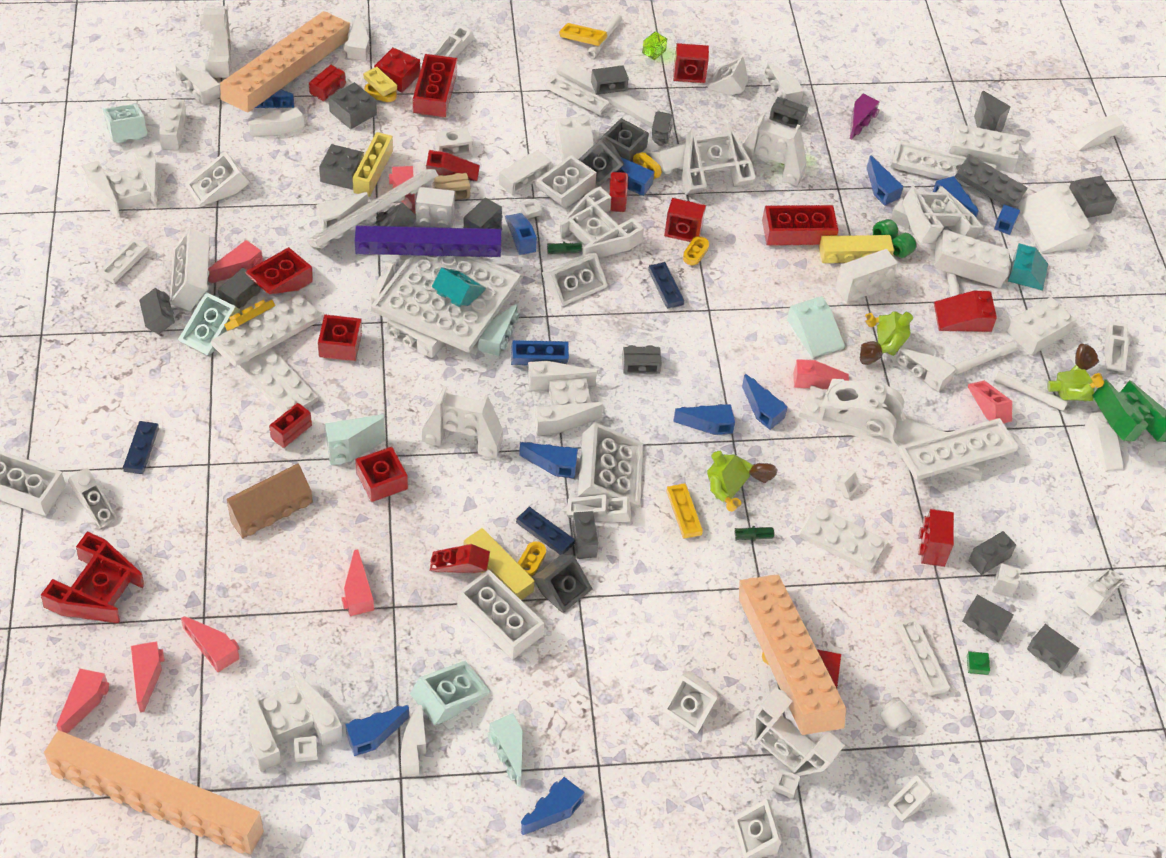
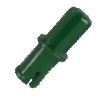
[547,241,582,255]
[734,526,775,542]

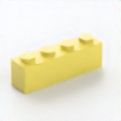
[353,132,393,197]
[819,235,894,263]
[463,528,535,600]

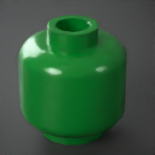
[872,219,898,240]
[892,232,917,258]

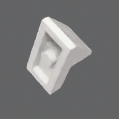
[887,774,934,821]

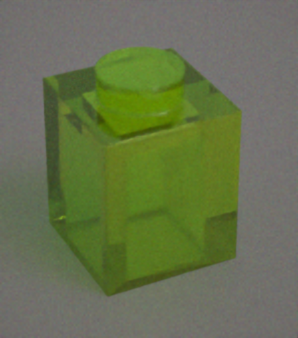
[642,32,668,60]

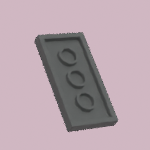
[955,154,1028,208]

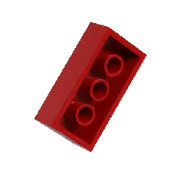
[413,54,457,117]
[762,205,839,245]

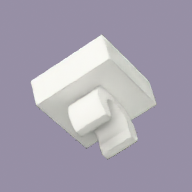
[834,470,860,498]

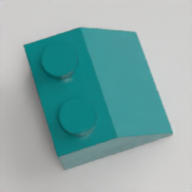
[1008,243,1048,291]
[431,267,486,307]

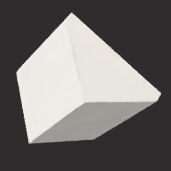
[733,799,782,858]

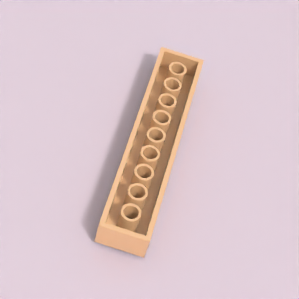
[220,11,350,113]
[739,574,846,735]
[44,730,264,854]

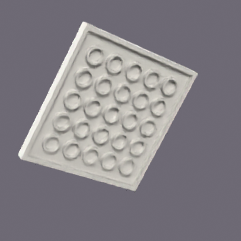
[371,255,521,353]

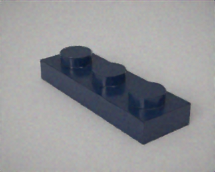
[648,262,684,309]
[123,421,159,475]
[516,506,575,555]

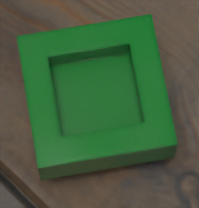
[966,651,990,675]

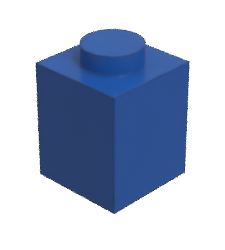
[994,204,1020,235]

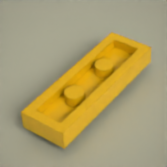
[559,23,608,46]
[224,299,276,331]
[666,483,703,539]

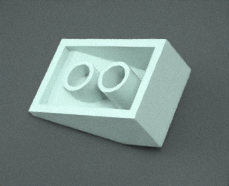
[102,103,148,143]
[178,292,243,356]
[787,296,845,359]
[325,414,385,465]
[410,660,490,725]

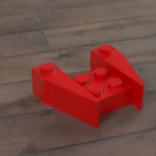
[41,531,144,623]

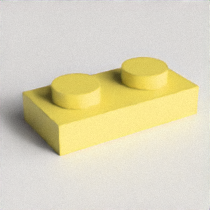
[363,67,397,97]

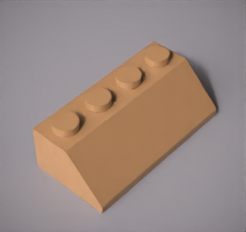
[227,463,313,539]

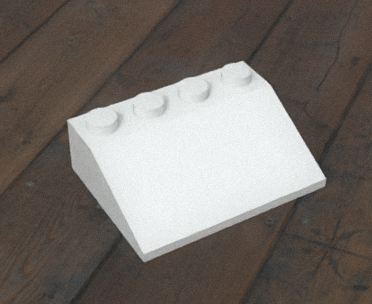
[1016,183,1095,254]
[578,423,643,508]

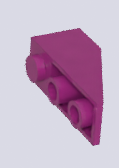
[850,93,880,140]

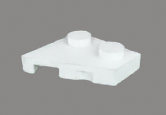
[371,261,394,305]

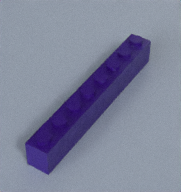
[355,226,501,257]

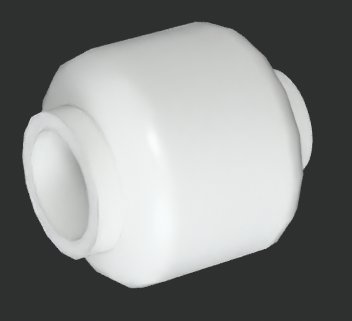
[880,699,912,732]

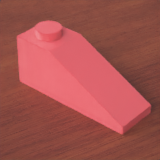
[389,166,416,215]
[208,240,263,284]
[793,359,849,389]
[968,380,1012,424]
[341,549,374,616]
[181,616,240,672]
[131,641,165,712]
[56,669,109,734]

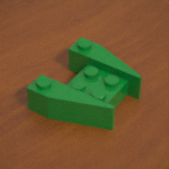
[1092,379,1166,442]

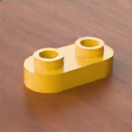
[364,83,397,102]
[633,152,662,179]
[683,237,709,265]
[518,541,546,577]

